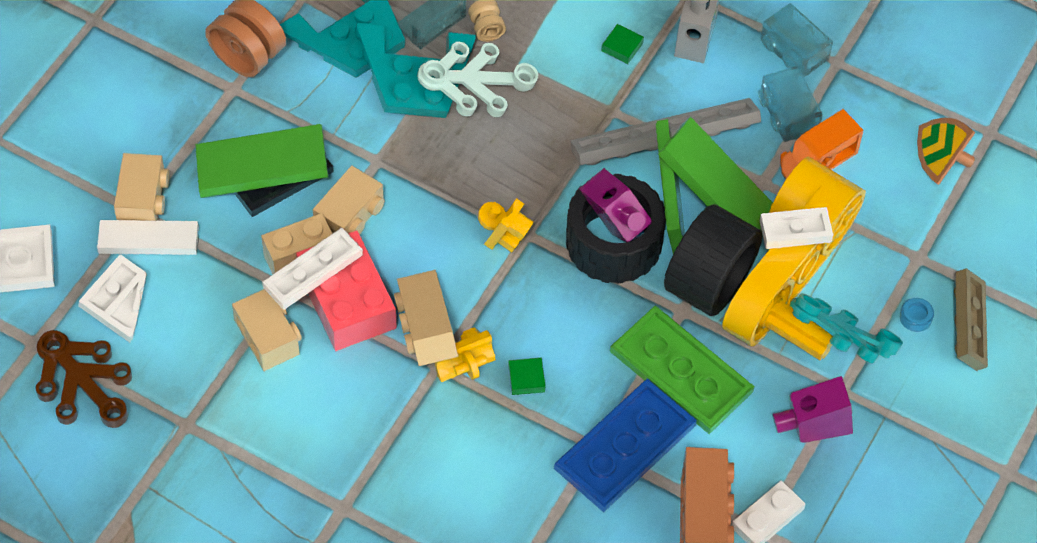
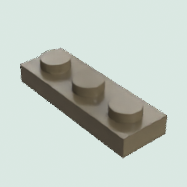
[954,268,988,371]

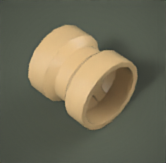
[468,0,506,42]

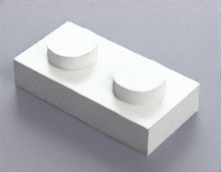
[760,207,833,249]
[731,481,806,543]

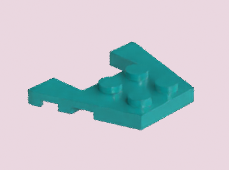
[280,0,405,78]
[355,23,476,118]

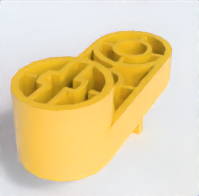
[722,156,866,361]

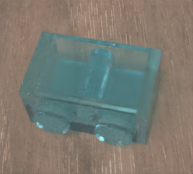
[760,3,833,79]
[758,66,823,142]

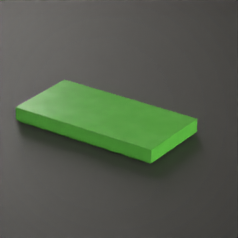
[658,117,773,232]
[655,119,685,254]
[195,124,328,198]
[610,305,755,434]

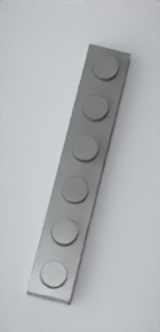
[570,98,761,165]

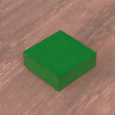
[601,24,644,64]
[508,357,546,395]

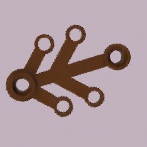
[36,330,132,428]

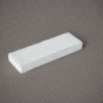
[97,220,199,255]
[262,228,363,310]

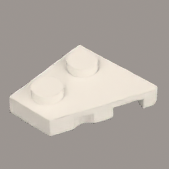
[79,254,146,343]

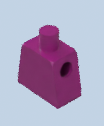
[579,168,652,242]
[772,376,853,443]

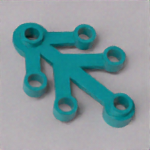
[790,293,903,364]

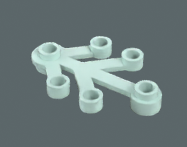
[417,42,538,117]

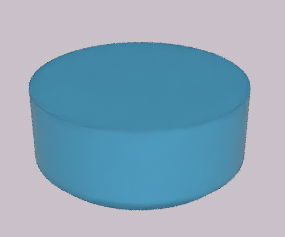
[900,298,934,332]

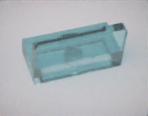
[398,0,466,50]

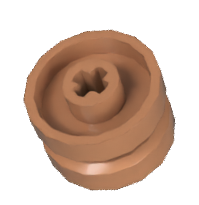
[205,0,286,77]

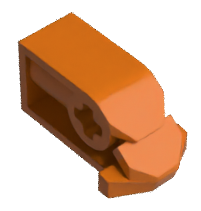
[780,109,864,179]

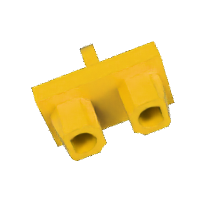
[477,198,534,252]
[435,327,496,382]

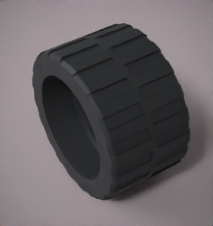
[566,174,666,284]
[664,204,763,316]

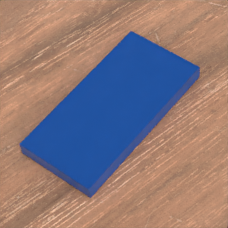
[554,379,697,513]

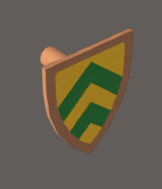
[917,117,976,185]

